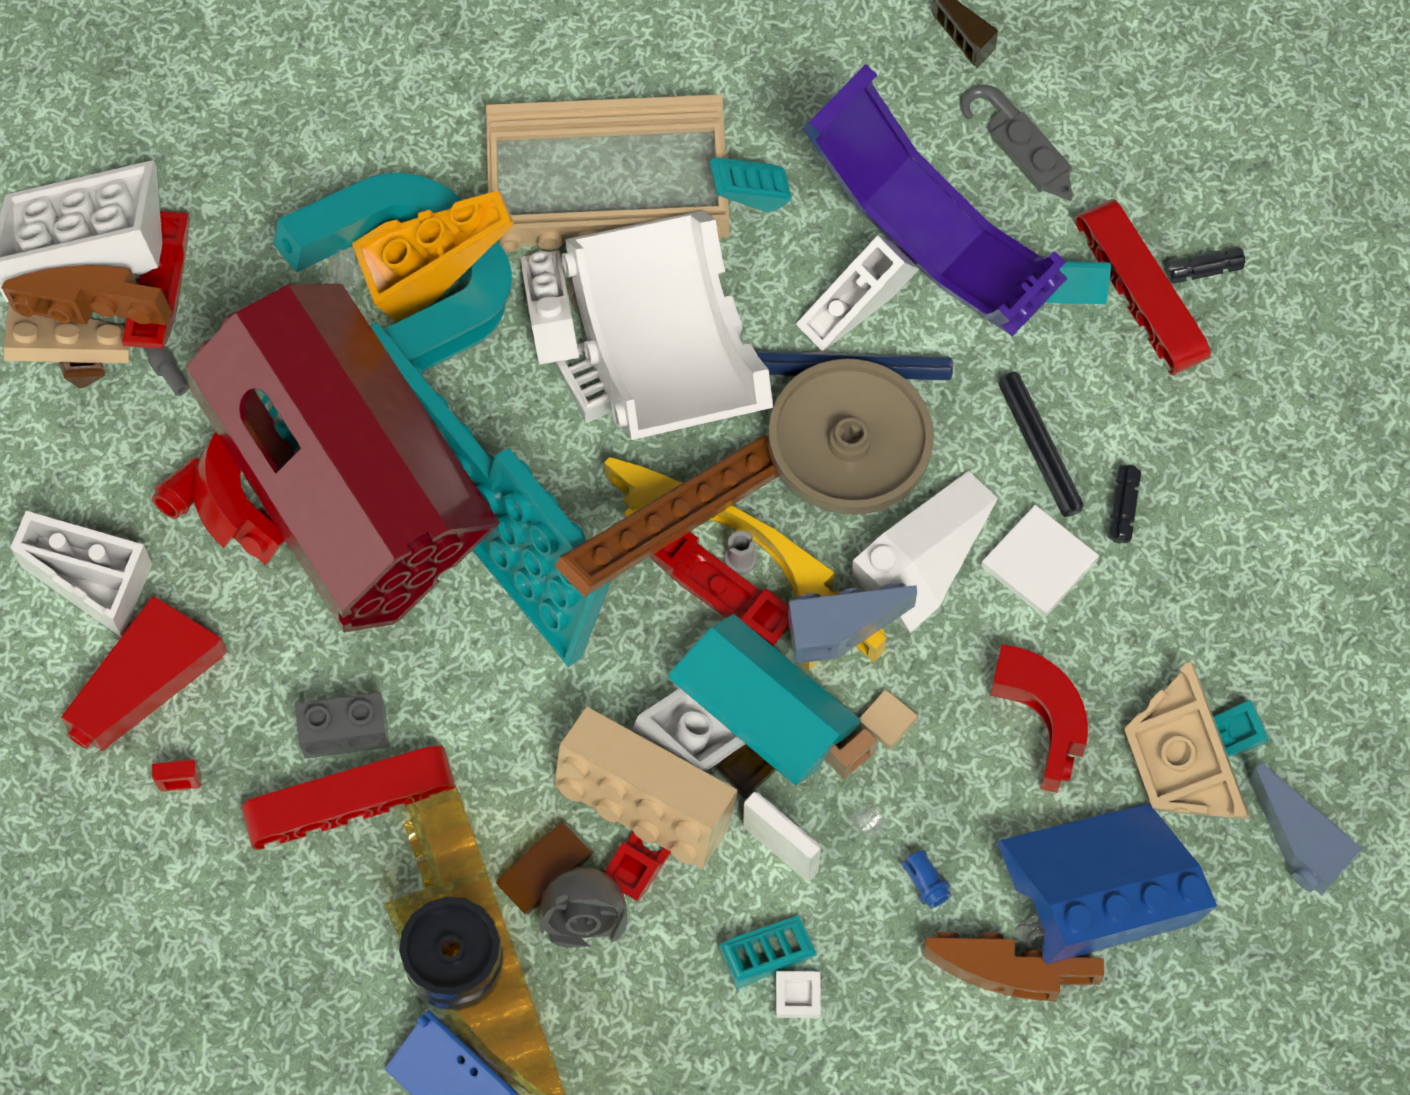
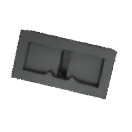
[295,692,390,759]

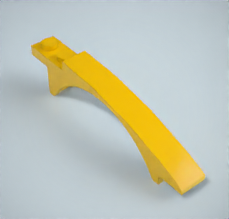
[604,457,887,671]

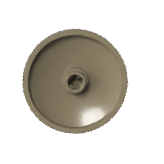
[768,359,934,515]

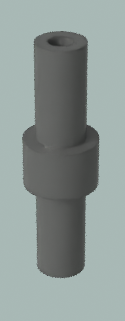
[143,347,189,396]

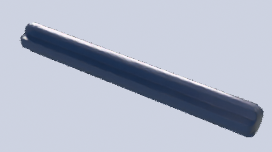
[755,350,953,381]

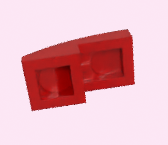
[604,832,671,902]

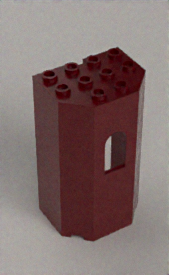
[186,283,500,633]

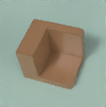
[825,728,877,780]

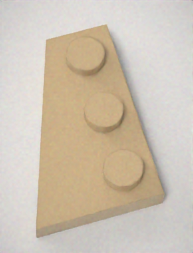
[4,302,130,363]

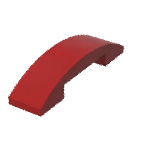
[122,211,190,349]
[650,532,790,647]

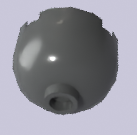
[539,866,627,948]

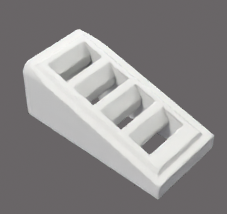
[555,340,612,423]

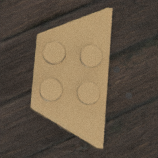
[1124,662,1250,820]

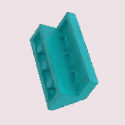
[667,614,861,786]

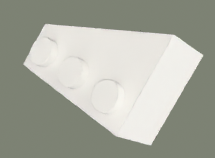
[10,511,153,637]

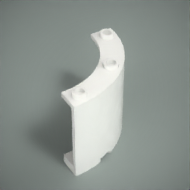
[562,210,773,440]

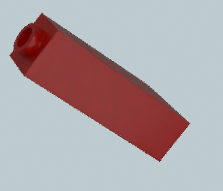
[61,596,227,751]

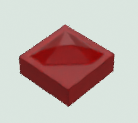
[152,759,202,792]

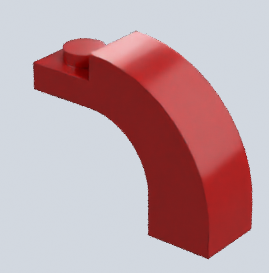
[192,432,285,565]
[990,644,1088,793]

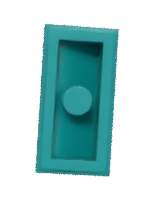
[1045,261,1111,305]

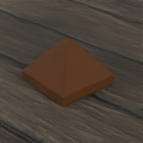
[58,362,105,389]

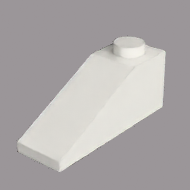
[796,235,919,352]

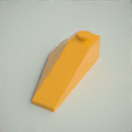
[351,190,514,323]

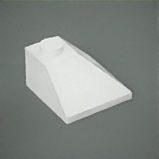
[631,688,745,772]

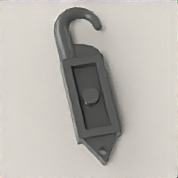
[961,85,1073,201]

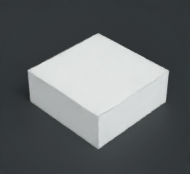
[776,971,821,1018]

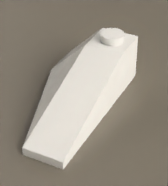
[851,471,998,633]

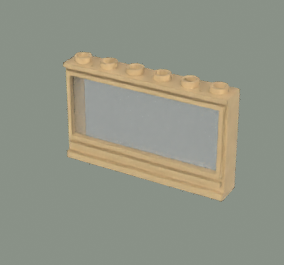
[486,94,729,252]

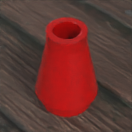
[152,458,198,519]

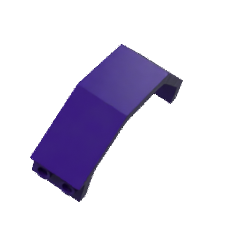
[803,64,1068,337]

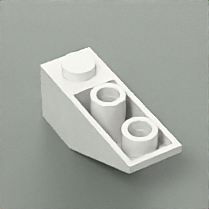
[520,250,579,365]

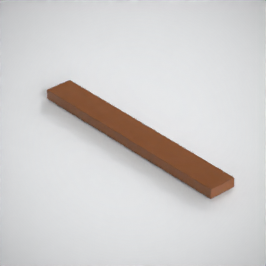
[555,434,779,597]

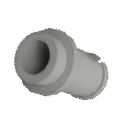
[724,531,758,574]

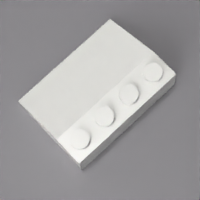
[0,160,162,303]

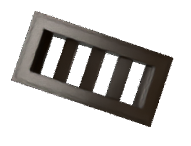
[931,0,998,68]

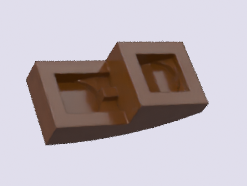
[496,822,594,914]

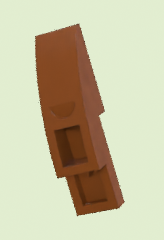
[1,265,172,326]
[923,932,1104,1002]

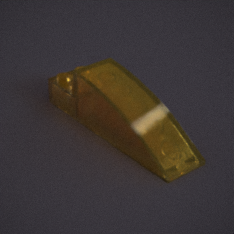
[383,788,566,1095]

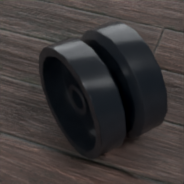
[399,897,505,1010]

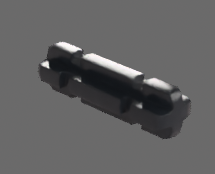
[1166,246,1246,284]
[1107,464,1141,544]

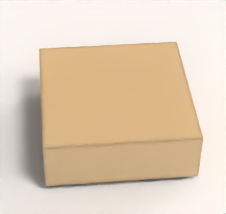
[859,690,918,750]

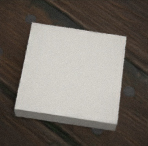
[981,505,1099,618]
[743,792,821,883]

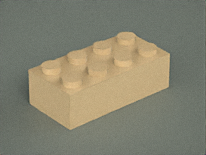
[554,707,738,870]

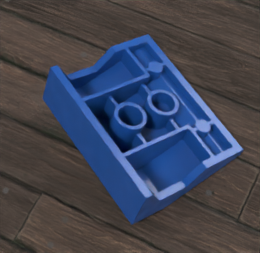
[997,803,1217,965]

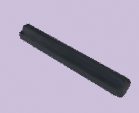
[999,371,1084,517]

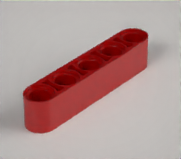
[1076,199,1211,376]
[241,746,456,850]

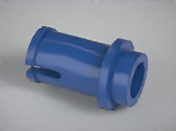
[902,850,952,909]

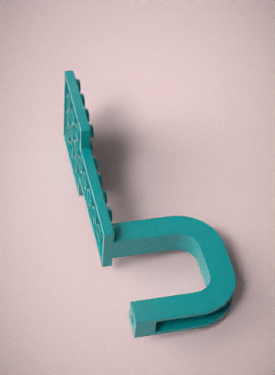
[273,173,612,667]

